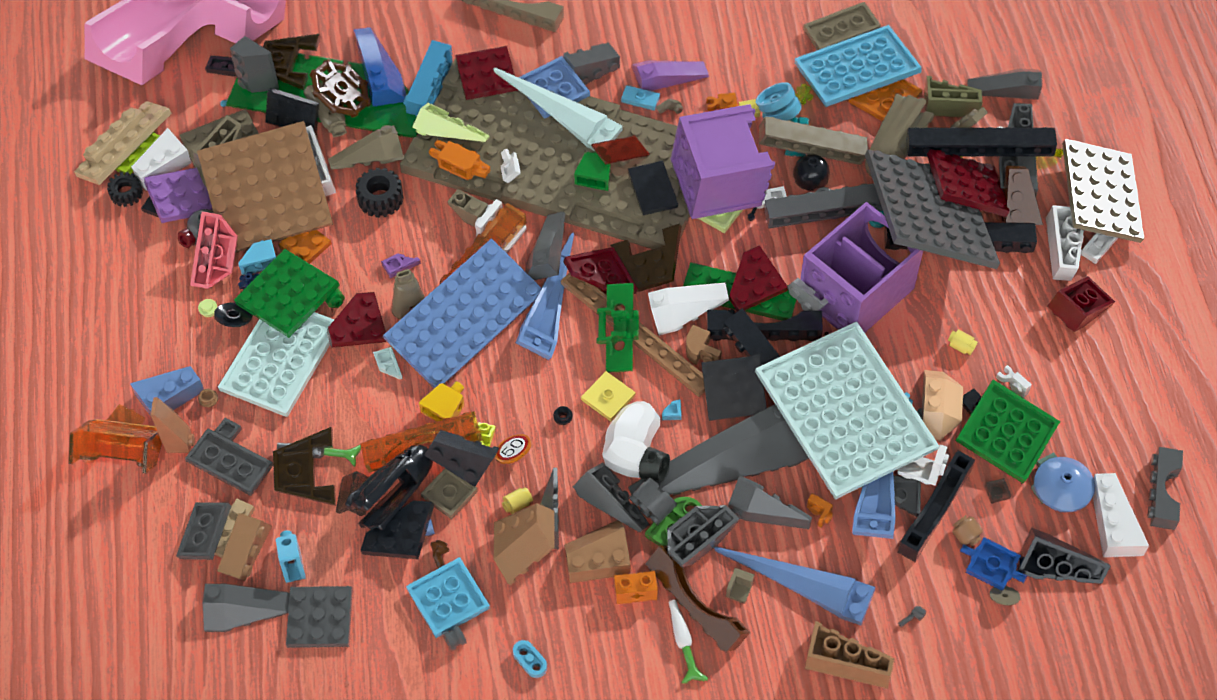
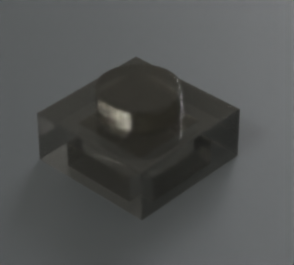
[985,478,1011,503]

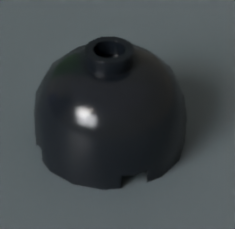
[793,154,830,191]

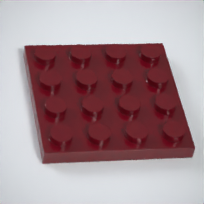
[927,149,1010,217]

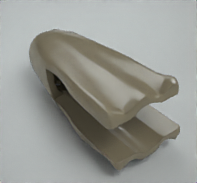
[865,94,934,177]

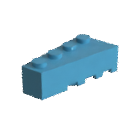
[404,40,453,116]

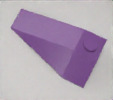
[632,60,709,91]

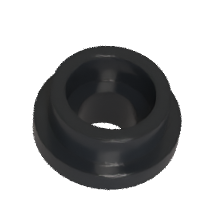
[553,406,573,425]

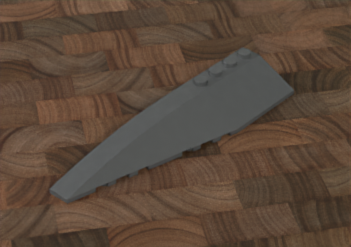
[628,405,809,496]

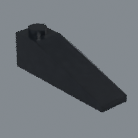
[1017,528,1111,584]

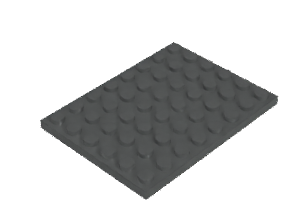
[865,149,1000,269]

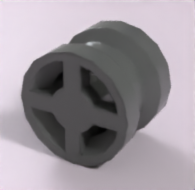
[442,625,467,651]

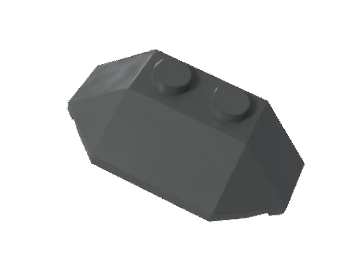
[667,505,740,567]

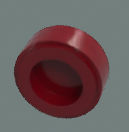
[177,229,196,248]

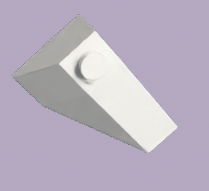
[648,283,729,336]

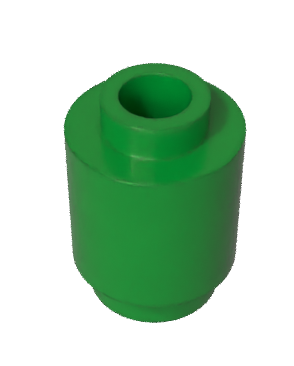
[325,288,345,308]

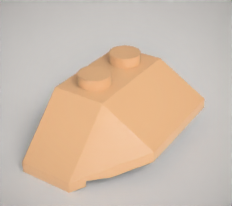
[922,370,963,441]

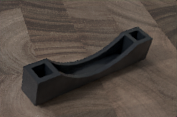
[707,310,823,341]
[897,450,975,562]

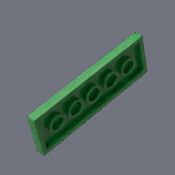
[683,262,797,321]

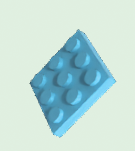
[406,557,490,638]

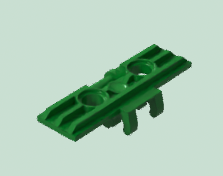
[596,283,639,373]

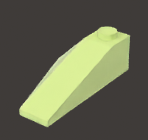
[412,103,490,142]

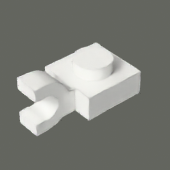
[501,149,521,183]
[996,365,1032,398]

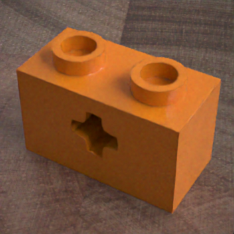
[614,571,658,604]

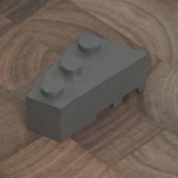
[563,42,620,85]

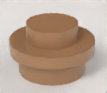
[198,389,218,408]

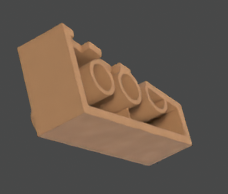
[805,621,895,689]

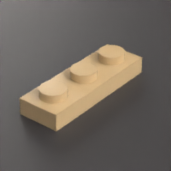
[215,499,255,558]

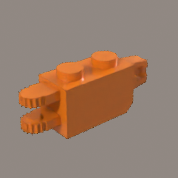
[428,140,491,180]

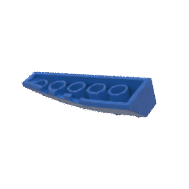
[353,27,407,106]

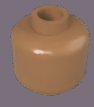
[952,515,983,546]

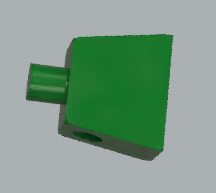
[574,147,611,191]

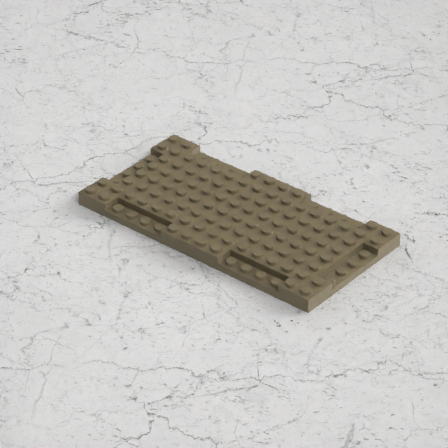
[400,58,690,249]

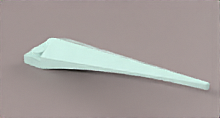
[493,68,623,151]

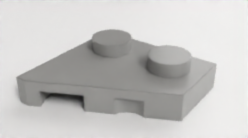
[788,278,828,311]

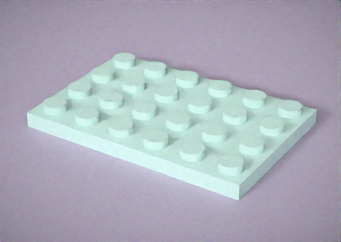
[218,312,334,417]

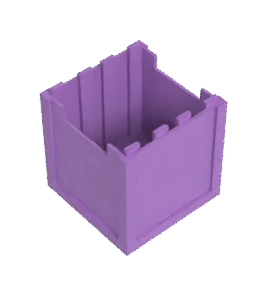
[671,104,775,219]

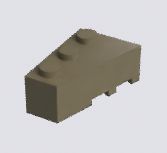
[193,115,242,167]

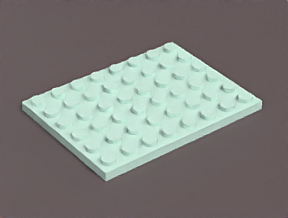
[755,321,939,500]

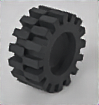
[107,172,143,207]

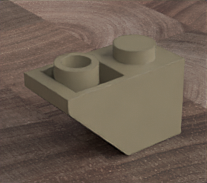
[447,189,488,227]

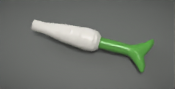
[668,600,709,683]

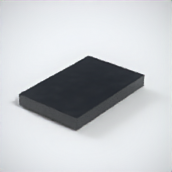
[628,161,678,216]

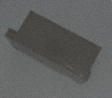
[336,471,369,516]

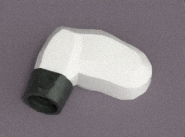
[602,401,670,482]

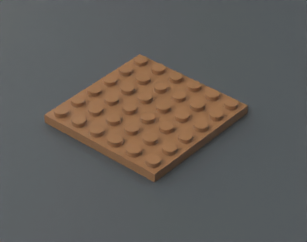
[197,121,333,252]

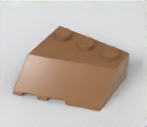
[494,503,554,585]
[564,520,631,583]

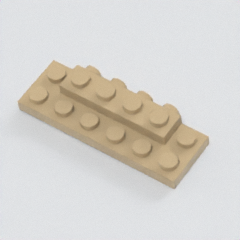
[74,101,172,185]

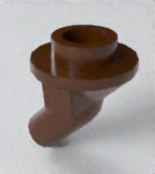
[430,540,450,568]

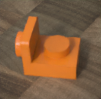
[807,493,834,528]

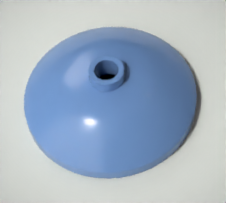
[1034,457,1095,512]

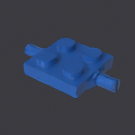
[960,537,1027,591]

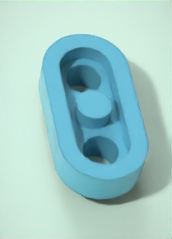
[513,640,547,678]

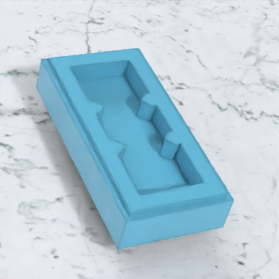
[621,85,660,111]

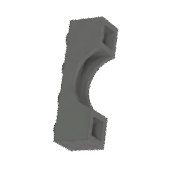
[1148,447,1183,530]

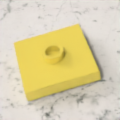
[581,371,636,422]

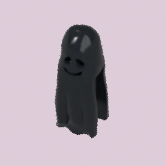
[345,444,433,531]

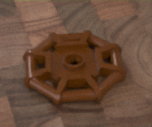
[310,60,371,117]

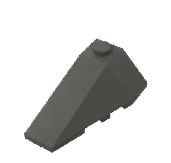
[525,211,565,280]
[728,476,812,529]

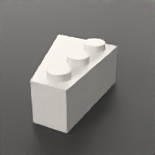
[132,128,191,191]

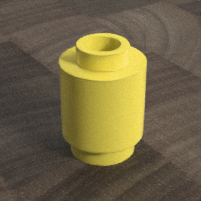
[948,329,978,355]
[502,487,533,514]

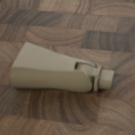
[304,82,347,137]
[391,269,425,320]

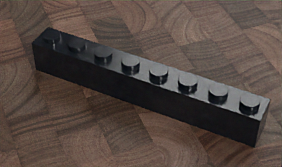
[906,127,1057,157]
[884,222,1037,253]

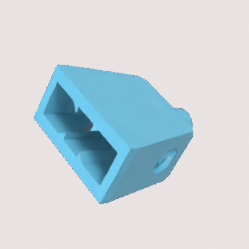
[275,530,306,583]

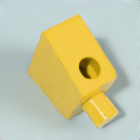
[419,381,464,430]

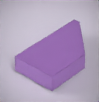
[381,253,421,278]

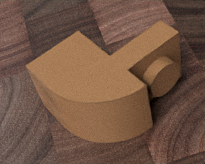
[686,325,721,365]

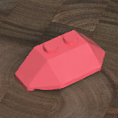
[190,211,238,289]

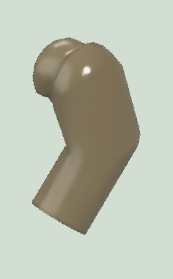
[656,99,683,114]

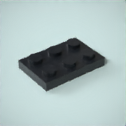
[265,88,319,135]

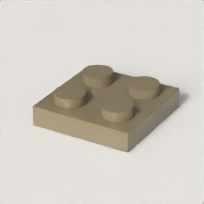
[421,469,478,520]

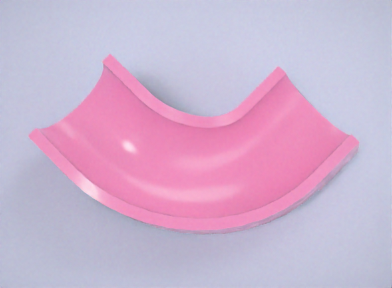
[85,0,286,85]

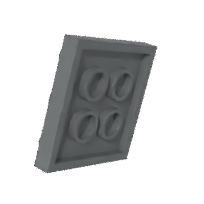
[286,586,353,648]

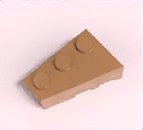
[217,513,272,581]

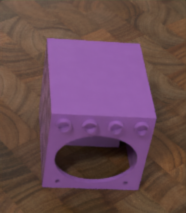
[800,202,923,333]

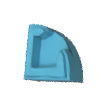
[662,399,682,420]

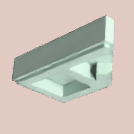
[373,347,402,379]

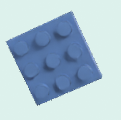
[518,56,590,119]

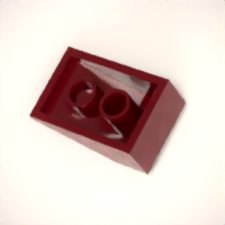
[1047,276,1115,332]

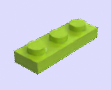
[115,132,160,175]

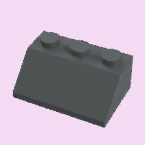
[230,36,279,92]

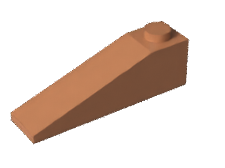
[150,397,195,453]

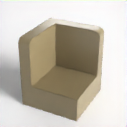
[726,568,754,603]

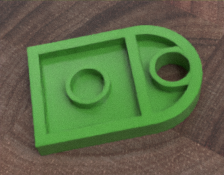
[645,497,702,546]

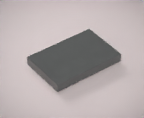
[176,502,231,560]

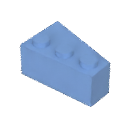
[130,366,204,418]

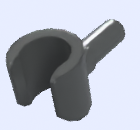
[898,606,926,627]

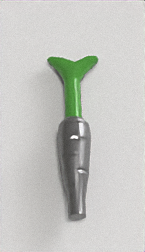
[277,443,362,467]

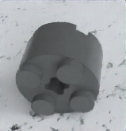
[629,478,677,526]

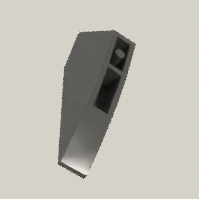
[999,103,1038,196]

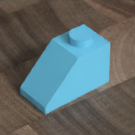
[238,239,276,276]

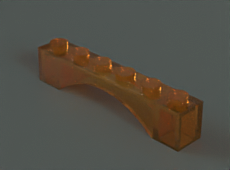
[360,411,483,473]

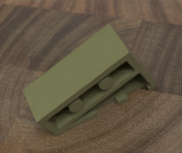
[924,76,983,117]

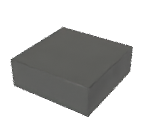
[214,417,242,441]

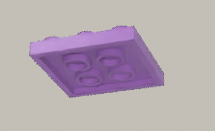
[144,168,213,223]

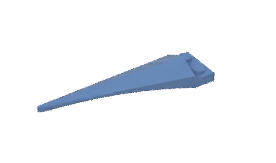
[515,233,574,360]
[852,472,895,539]
[714,547,875,625]

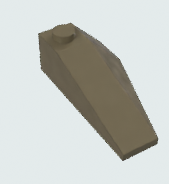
[328,125,404,170]

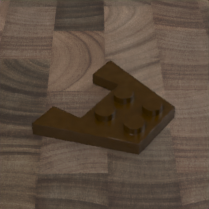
[263,34,321,90]
[610,223,682,292]
[273,427,336,506]

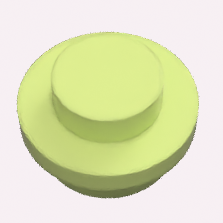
[198,299,217,317]

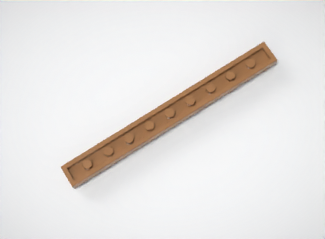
[561,273,705,397]

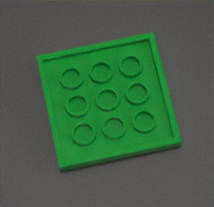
[234,249,340,338]
[955,380,1060,484]

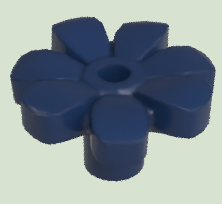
[238,272,259,290]

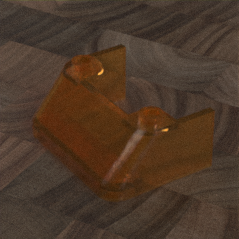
[68,419,162,474]

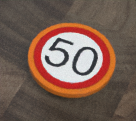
[495,434,532,464]

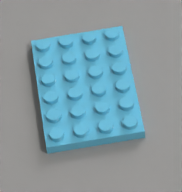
[795,25,922,107]

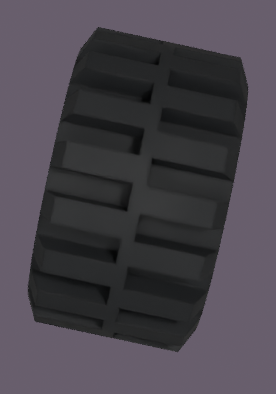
[355,168,403,218]

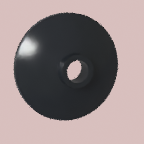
[214,302,253,327]

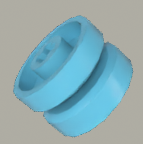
[756,82,801,120]

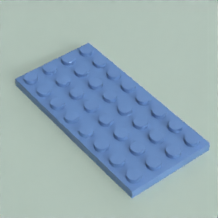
[383,238,542,388]

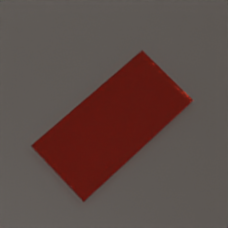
[591,136,650,164]

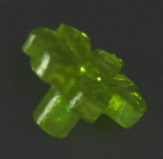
[795,83,813,105]

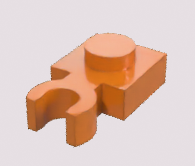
[706,92,738,111]

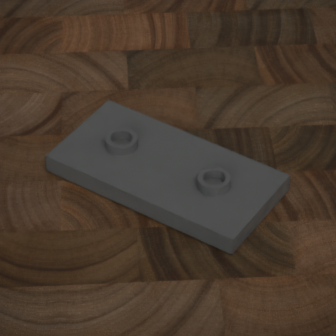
[185,428,273,496]

